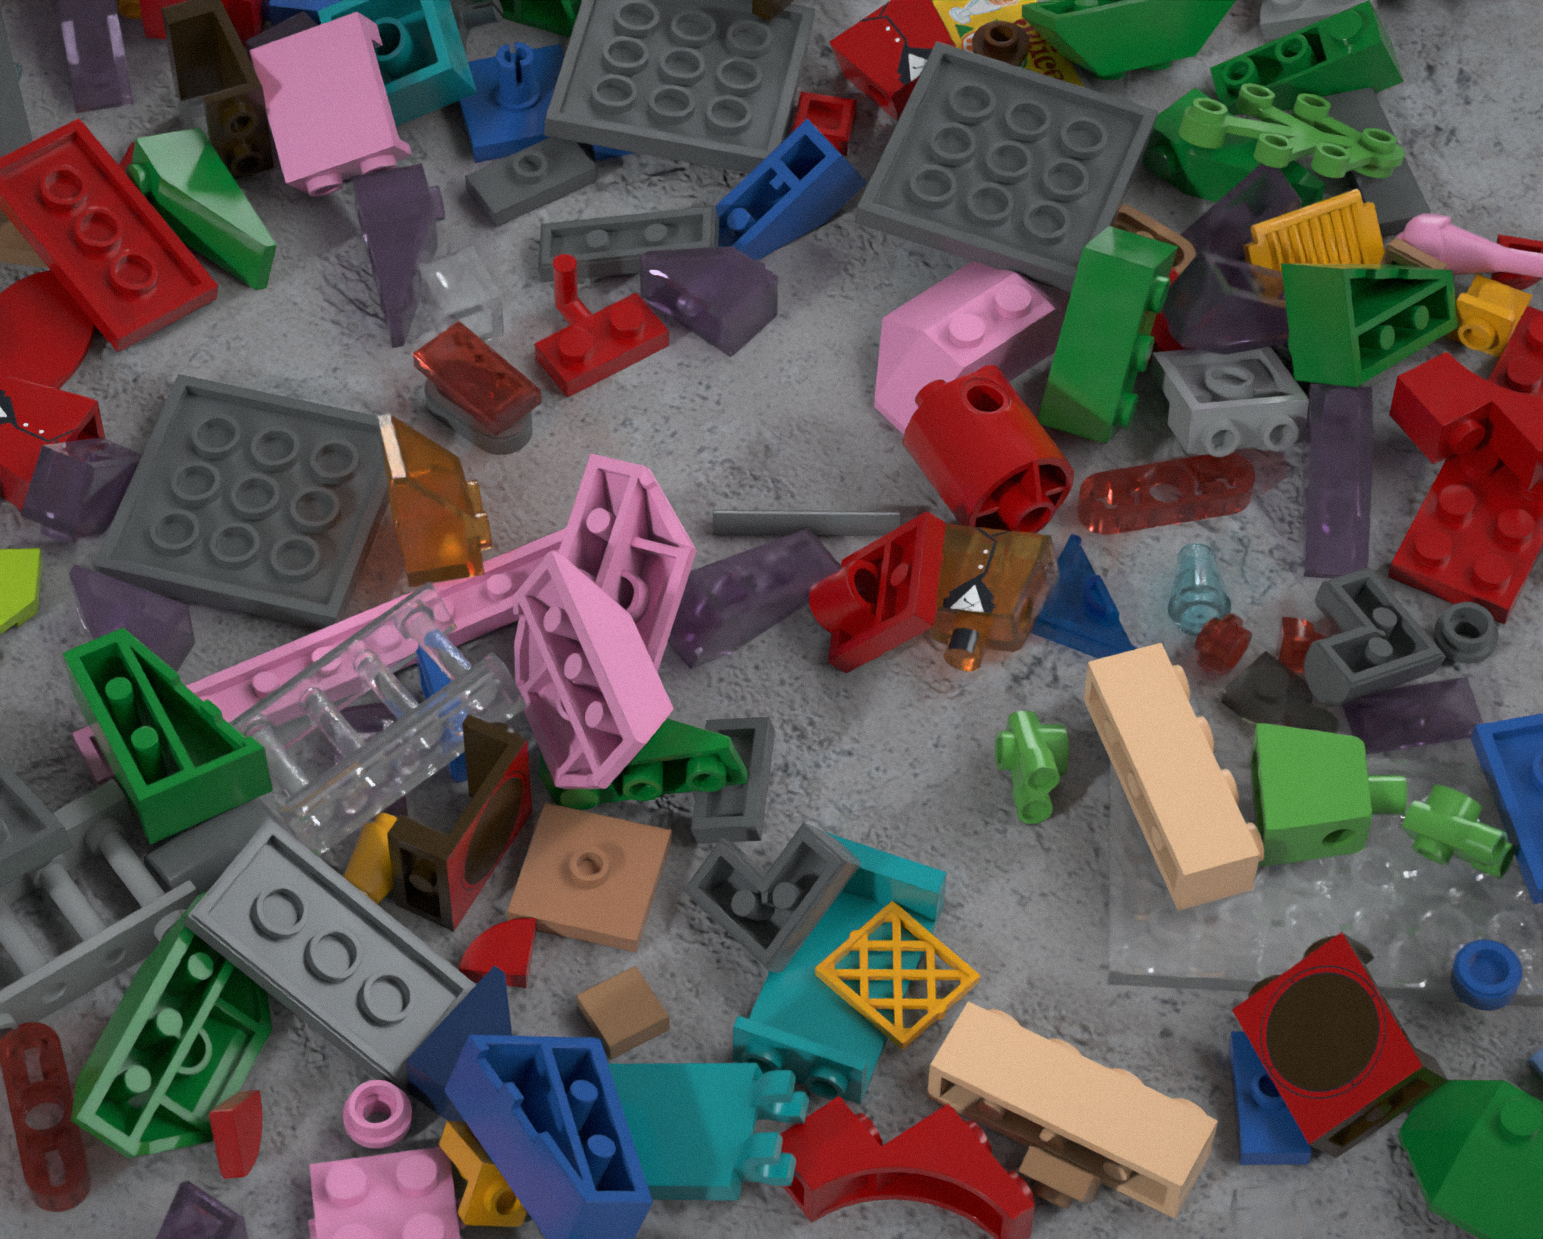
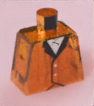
[930,524,1060,672]

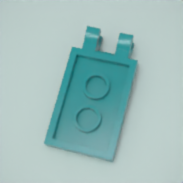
[608,1063,809,1201]

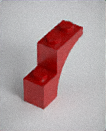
[1389,351,1543,490]
[780,1096,1035,1239]

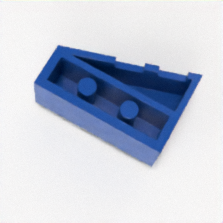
[444,1035,653,1239]

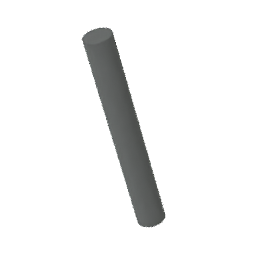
[713,510,900,536]

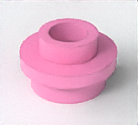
[343,1080,413,1148]

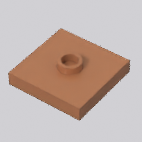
[507,802,672,953]

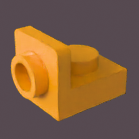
[1447,274,1533,358]
[439,1121,527,1227]

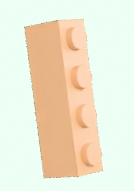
[1083,642,1264,911]
[927,1001,1218,1219]

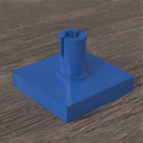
[457,42,581,163]

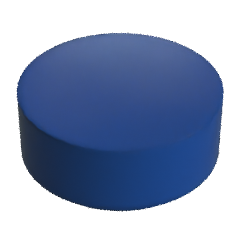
[1450,939,1522,1011]

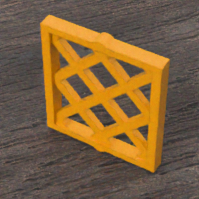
[815,900,980,1051]

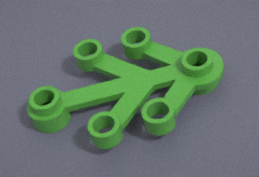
[1178,84,1405,178]

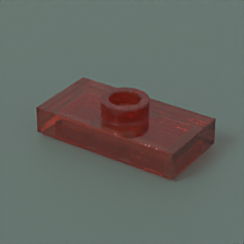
[413,321,542,436]

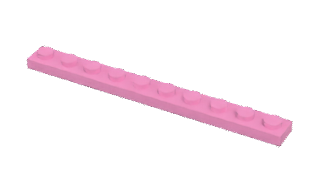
[72,528,566,787]

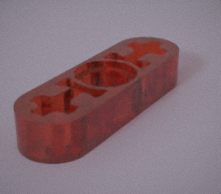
[1077,453,1256,535]
[0,1022,91,1212]

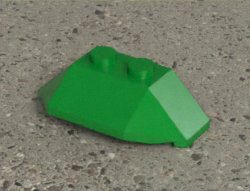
[1022,0,1236,80]
[71,892,272,1159]
[1397,1080,1543,1239]

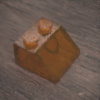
[377,414,492,588]

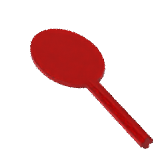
[0,142,135,389]

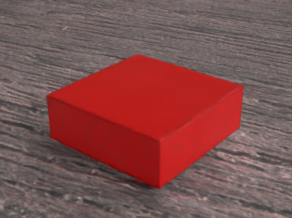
[790,92,858,156]

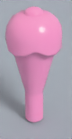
[1397,213,1543,278]

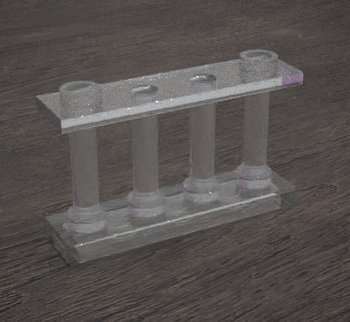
[229,581,528,857]

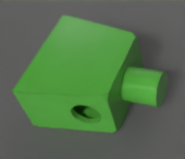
[1249,724,1407,866]

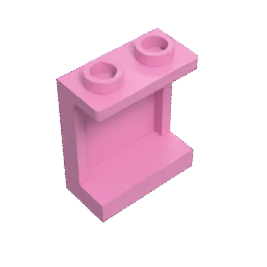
[249,12,412,197]

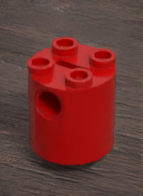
[902,364,1075,547]

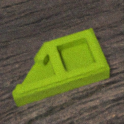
[0,548,43,635]

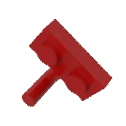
[534,254,669,398]

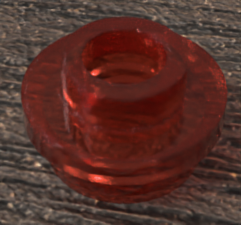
[1194,613,1252,675]

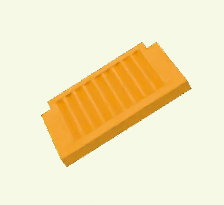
[1243,189,1385,320]

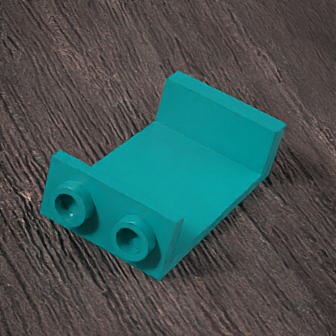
[733,831,947,1104]

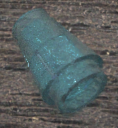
[1168,543,1232,637]

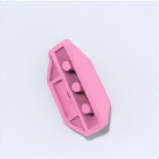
[874,261,1070,435]
[511,454,697,701]
[513,551,674,789]

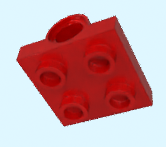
[809,511,946,674]

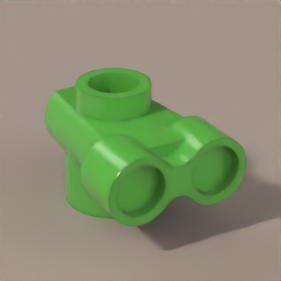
[995,711,1069,824]
[1402,784,1515,879]

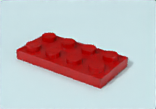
[0,118,219,353]

